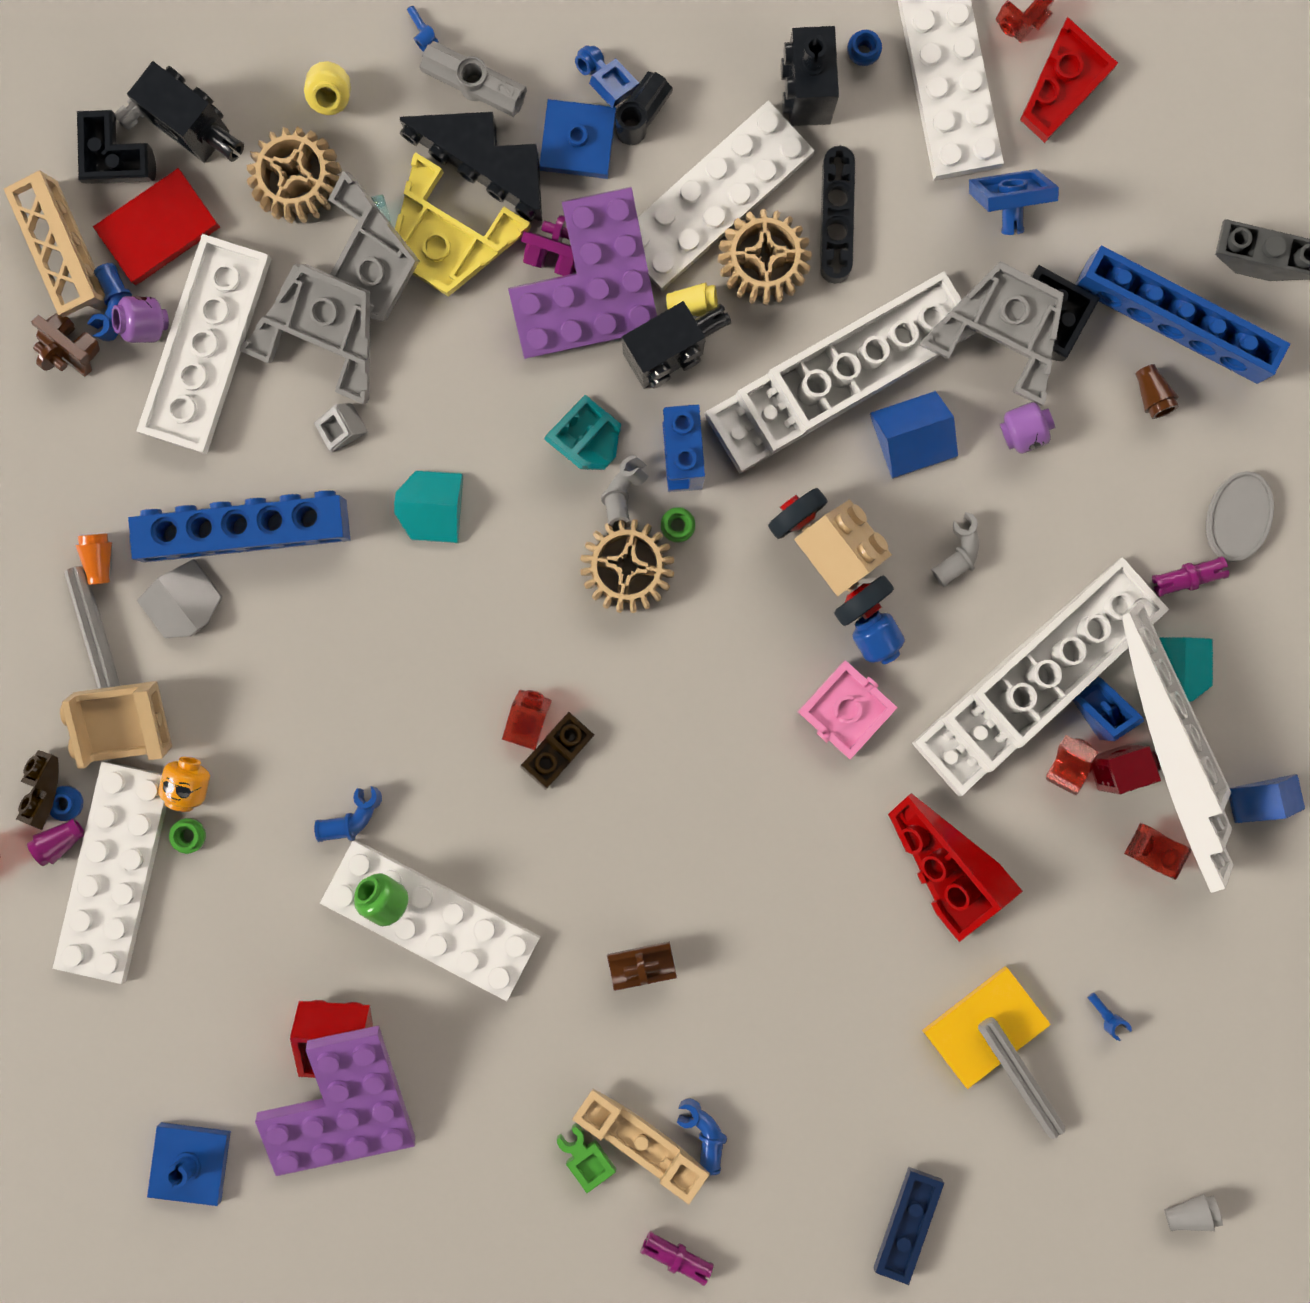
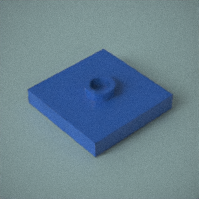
[539,99,616,179]

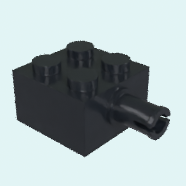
[780,26,839,126]
[127,61,244,163]
[621,301,732,389]

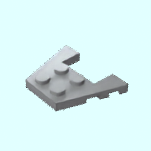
[280,171,420,321]
[919,262,1064,406]
[240,264,370,404]

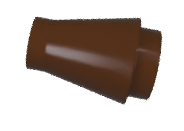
[1135,364,1179,419]

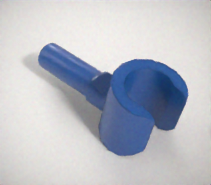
[407,6,439,52]
[1087,992,1132,1041]

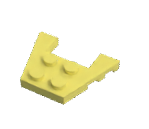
[395,152,531,297]

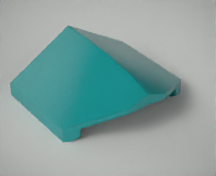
[544,395,621,470]
[394,471,463,543]
[1159,637,1213,702]

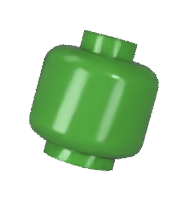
[354,873,409,927]

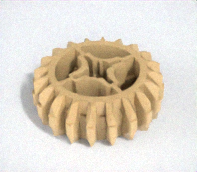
[246,126,342,224]
[718,208,812,306]
[580,519,674,614]

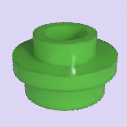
[661,507,695,543]
[169,818,206,854]

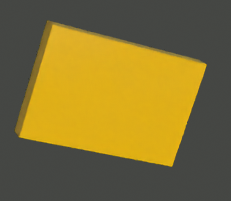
[922,966,1051,1089]

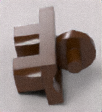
[31,313,100,377]
[607,941,677,991]

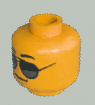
[158,756,210,812]

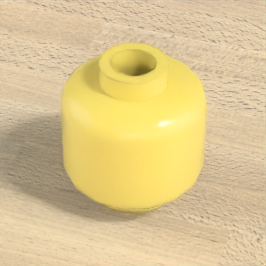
[304,61,351,115]

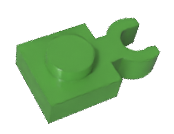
[557,1123,616,1193]

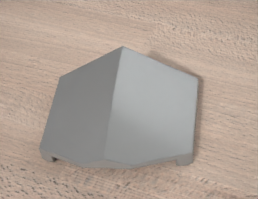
[137,559,222,638]

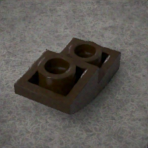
[520,712,595,790]
[16,750,59,830]

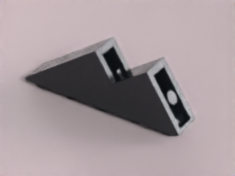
[400,112,542,221]

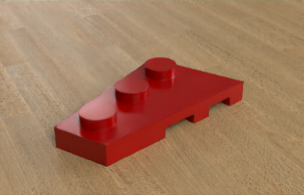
[1020,17,1118,143]

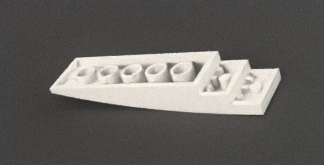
[704,271,977,474]
[912,557,1169,796]
[1122,600,1233,893]

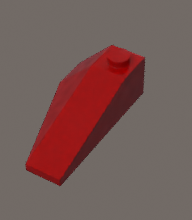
[888,793,1023,942]

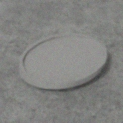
[1206,471,1274,562]

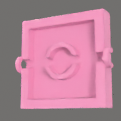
[797,660,898,760]

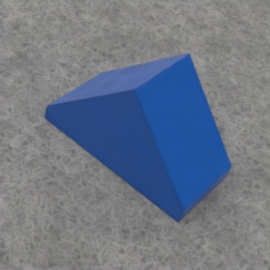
[1073,676,1144,741]
[1229,774,1305,823]

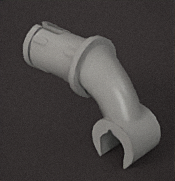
[601,456,649,531]
[931,512,979,587]

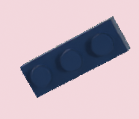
[873,1167,944,1285]

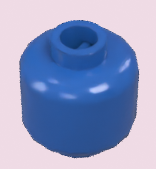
[852,611,905,664]

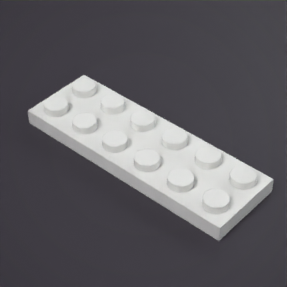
[897,0,1004,181]
[638,100,815,292]
[137,234,272,455]
[52,761,167,984]
[320,839,541,1001]

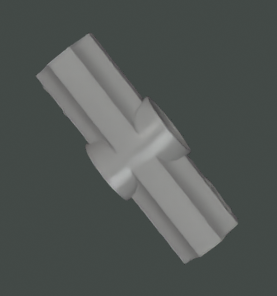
[420,41,527,117]

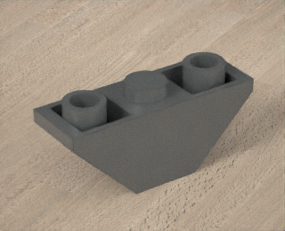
[1215,219,1310,281]

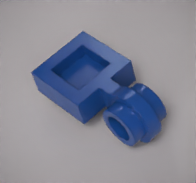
[575,45,639,108]

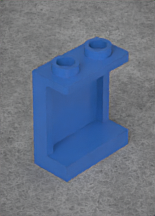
[662,404,705,492]

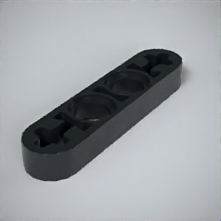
[820,145,855,284]

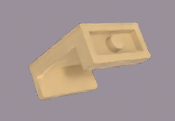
[60,681,172,769]

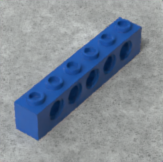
[1075,245,1290,384]
[128,491,351,563]

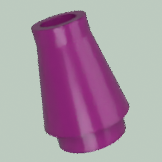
[27,818,85,866]

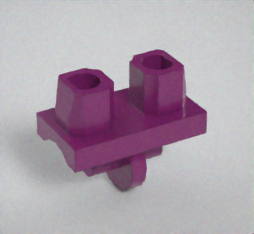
[521,215,576,276]

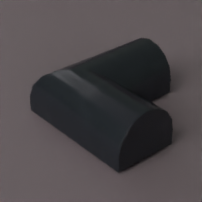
[77,110,156,184]
[1030,265,1100,362]

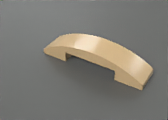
[572,1089,710,1205]

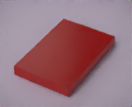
[92,168,221,286]

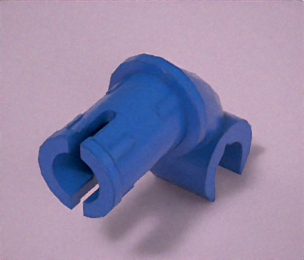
[87,263,132,342]
[314,786,382,842]
[677,1098,727,1175]

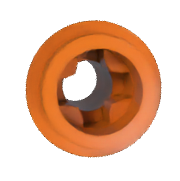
[75,533,112,585]

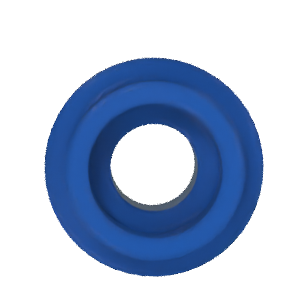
[847,29,882,66]
[50,786,83,821]

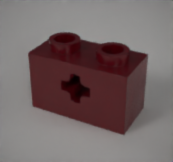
[1087,744,1161,794]

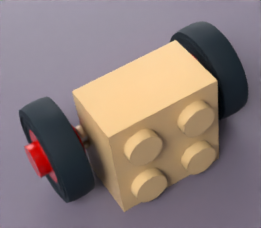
[768,488,894,626]

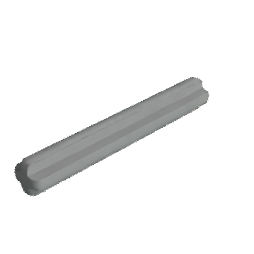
[65,566,120,689]
[978,1017,1065,1139]

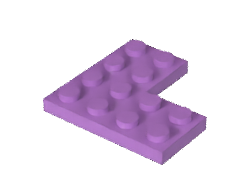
[508,187,657,359]
[255,1025,415,1176]

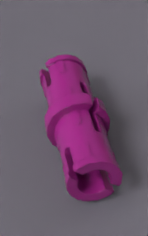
[1152,556,1229,597]
[640,1231,714,1286]

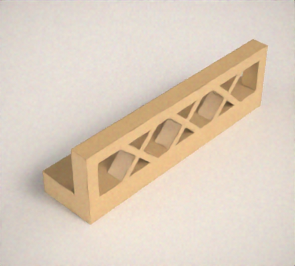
[4,170,108,317]

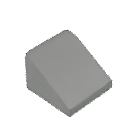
[314,403,367,452]

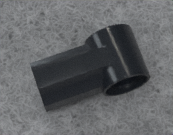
[616,71,673,145]

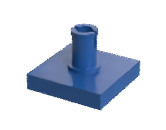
[969,169,1059,235]
[147,1122,231,1206]

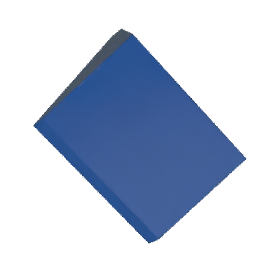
[870,391,958,479]

